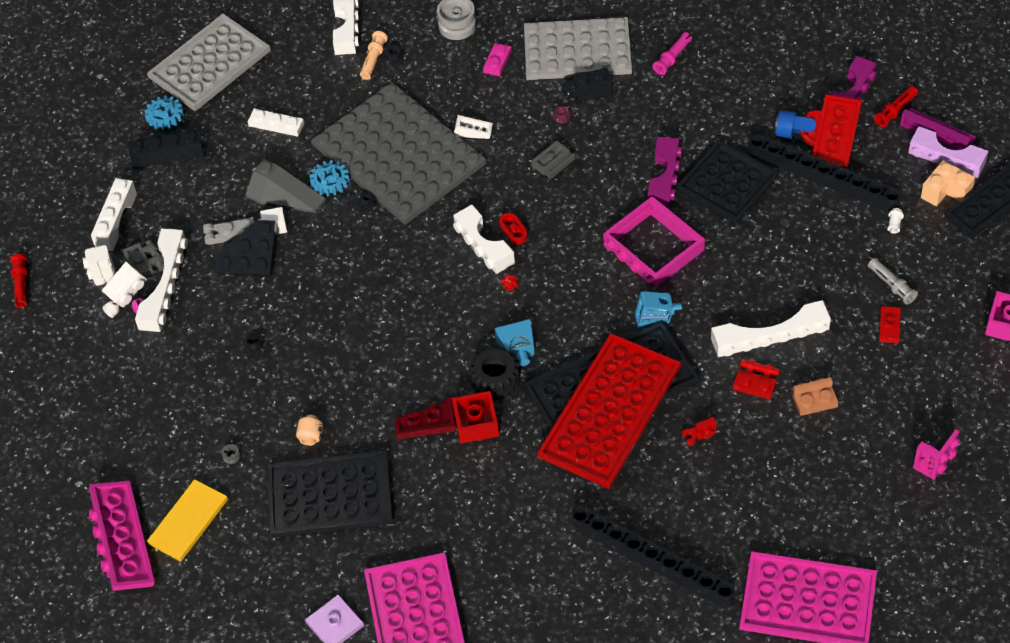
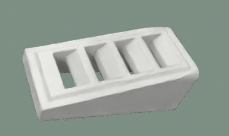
[454,115,493,139]

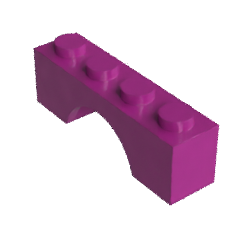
[832,56,877,100]
[648,137,682,207]

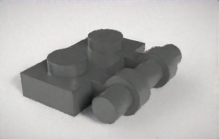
[122,240,164,277]

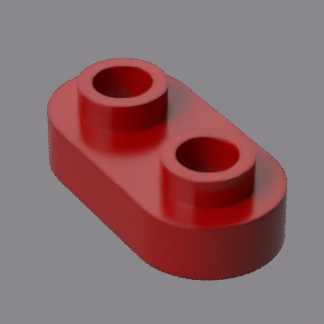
[499,213,527,245]

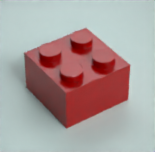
[452,391,499,444]

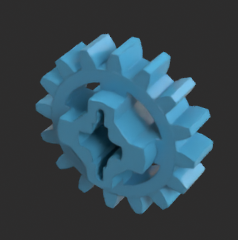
[144,96,184,130]
[310,160,350,197]

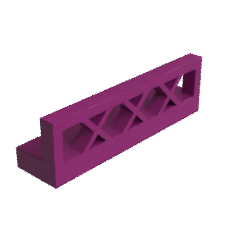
[900,108,976,150]

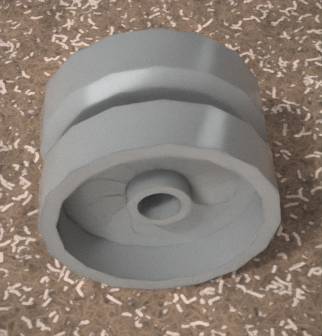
[437,0,476,40]

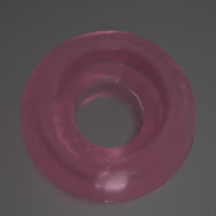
[553,106,571,123]

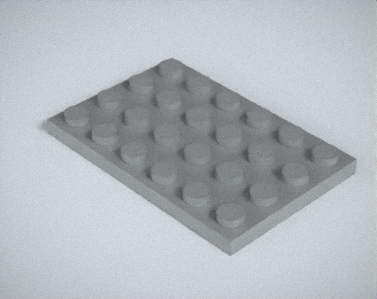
[147,14,271,111]
[524,17,632,80]

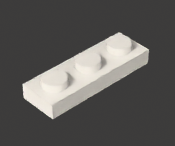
[248,109,304,136]

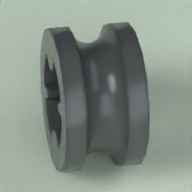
[221,444,240,464]

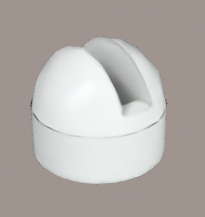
[102,301,120,318]

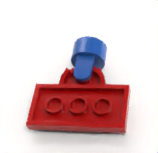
[775,94,862,169]

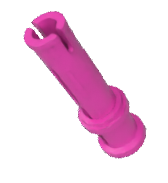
[653,32,692,75]

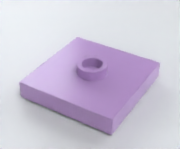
[305,595,364,643]

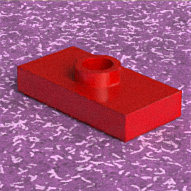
[879,306,901,344]

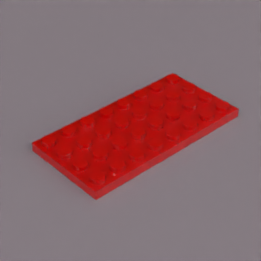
[537,333,681,489]

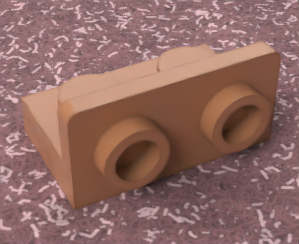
[793,377,838,416]

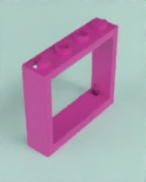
[603,196,705,288]

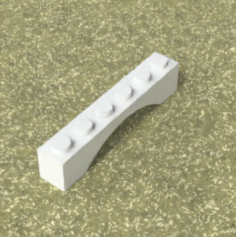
[135,228,188,332]
[711,300,830,357]

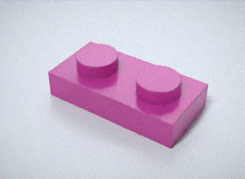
[483,43,512,76]

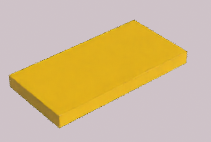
[147,479,228,562]

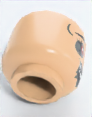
[296,415,323,446]

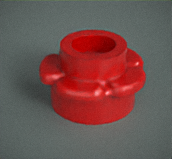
[500,275,519,291]

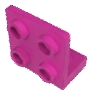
[913,429,960,480]

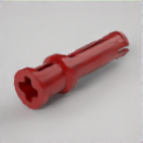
[874,86,918,127]
[10,254,28,308]

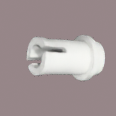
[888,208,904,233]

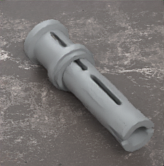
[868,258,918,305]

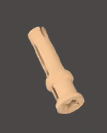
[360,31,388,79]

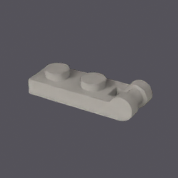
[203,217,254,245]

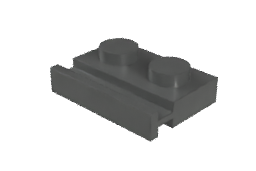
[531,141,575,180]

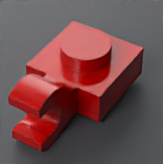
[682,417,717,446]

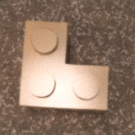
[921,161,975,206]

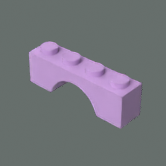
[909,127,988,178]

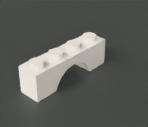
[333,0,359,55]
[91,178,137,251]
[453,205,515,274]

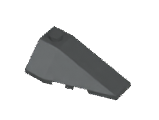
[246,159,326,213]

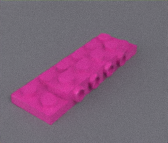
[89,481,155,591]

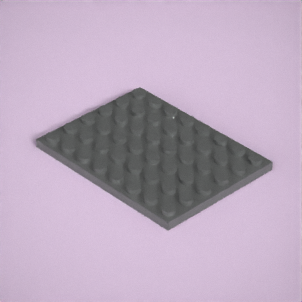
[311,82,487,225]

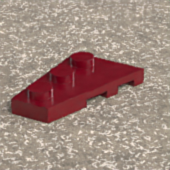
[394,397,456,440]

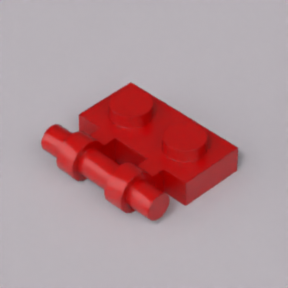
[733,359,780,400]

